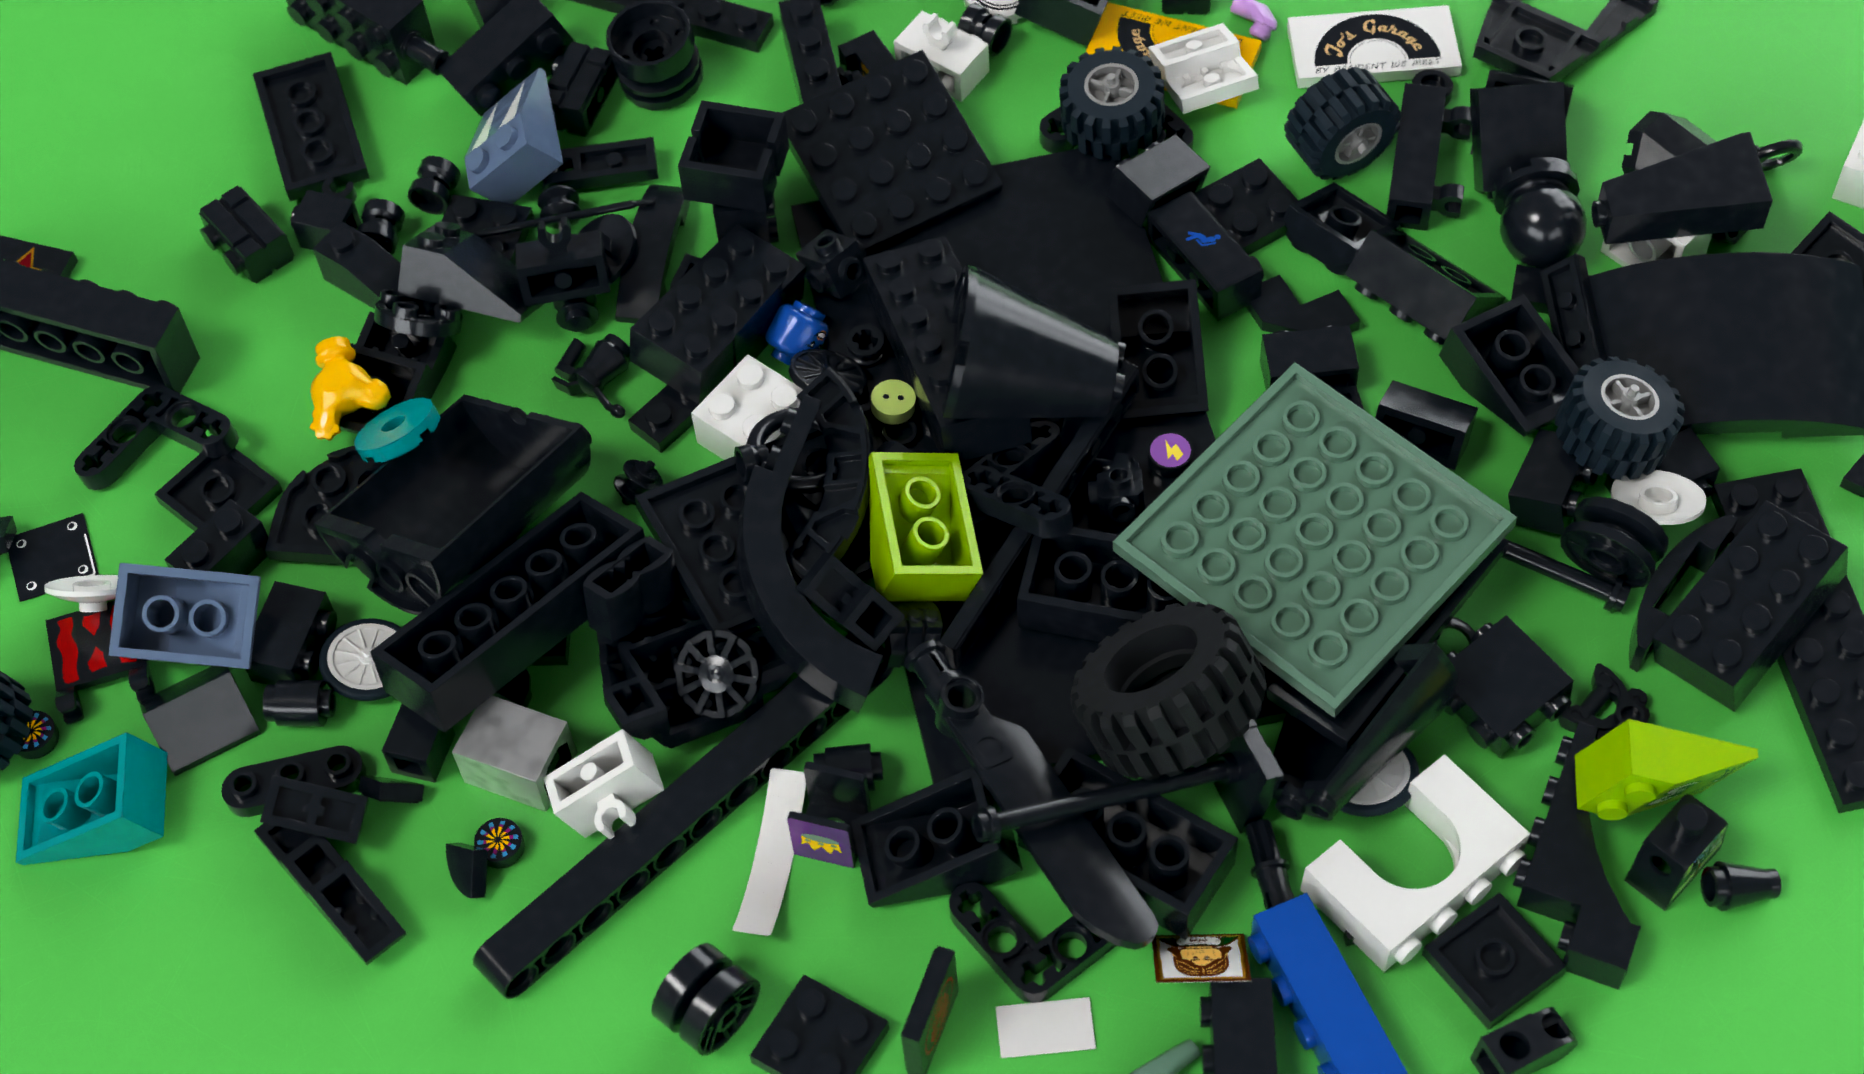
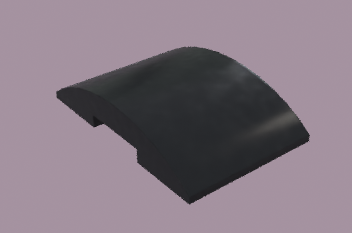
[1589,252,1864,438]

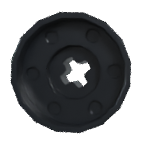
[606,0,703,110]

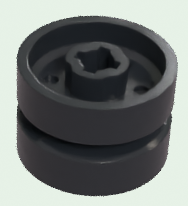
[652,943,760,1055]

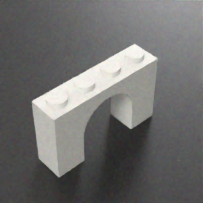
[1300,754,1530,972]

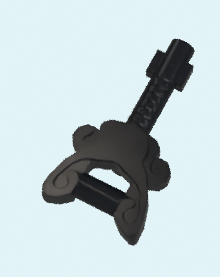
[1558,663,1650,741]

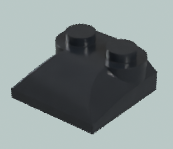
[1283,182,1402,275]

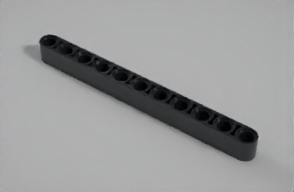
[473,634,894,999]

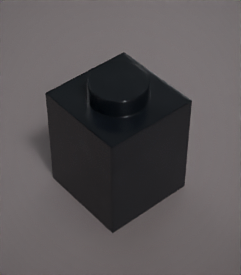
[382,704,455,783]

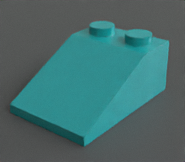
[16,732,168,865]

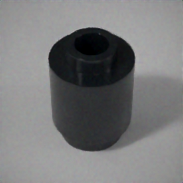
[263,680,336,726]
[813,743,884,791]

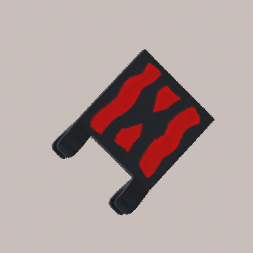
[46,600,156,724]

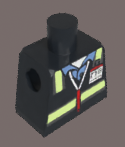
[1624,794,1728,911]

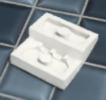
[1148,23,1259,114]

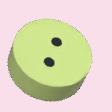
[871,379,916,424]

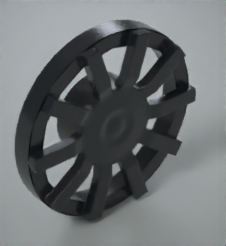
[674,629,762,718]

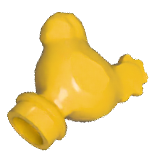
[310,336,390,441]

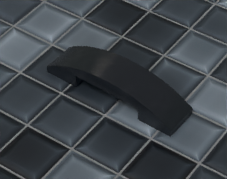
[615,184,690,323]
[1629,514,1739,672]

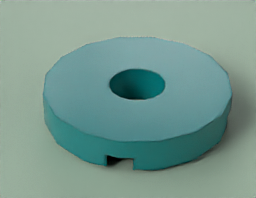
[354,397,441,463]

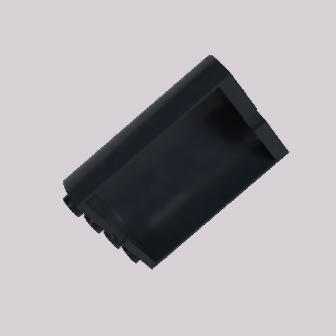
[314,394,592,615]

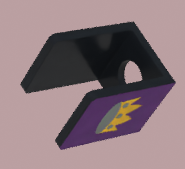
[787,762,871,868]

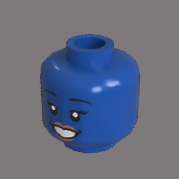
[765,299,829,366]

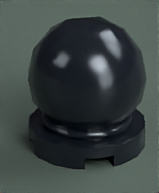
[1491,157,1587,268]

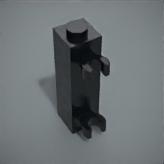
[1386,83,1471,231]

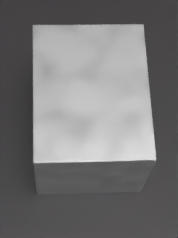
[452,696,577,812]

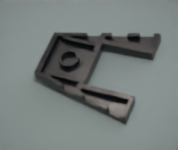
[1473,0,1659,82]

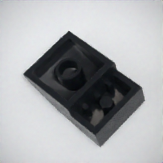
[339,312,457,434]

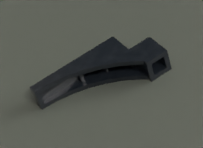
[1513,721,1641,990]

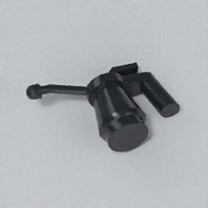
[552,334,630,418]

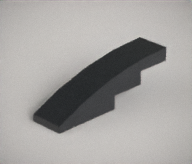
[254,823,407,965]

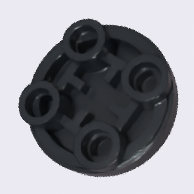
[374,289,463,337]

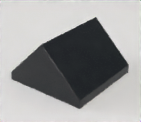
[139,666,261,776]

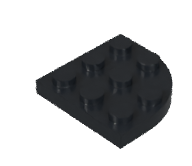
[265,446,385,566]

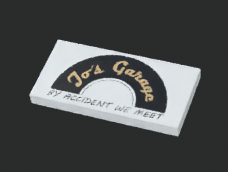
[1287,5,1462,88]

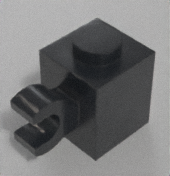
[291,177,362,250]

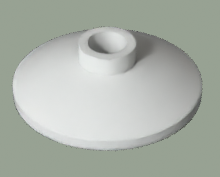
[1611,470,1707,525]
[44,575,118,612]

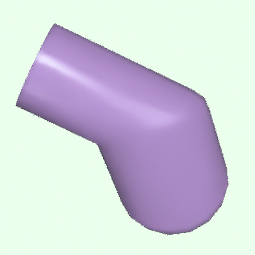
[1230,0,1277,42]

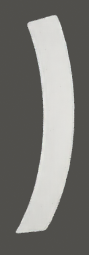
[732,768,806,936]

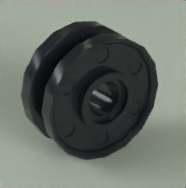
[1560,496,1669,588]

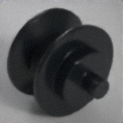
[613,460,664,505]

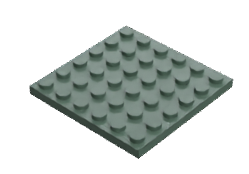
[1113,362,1517,718]

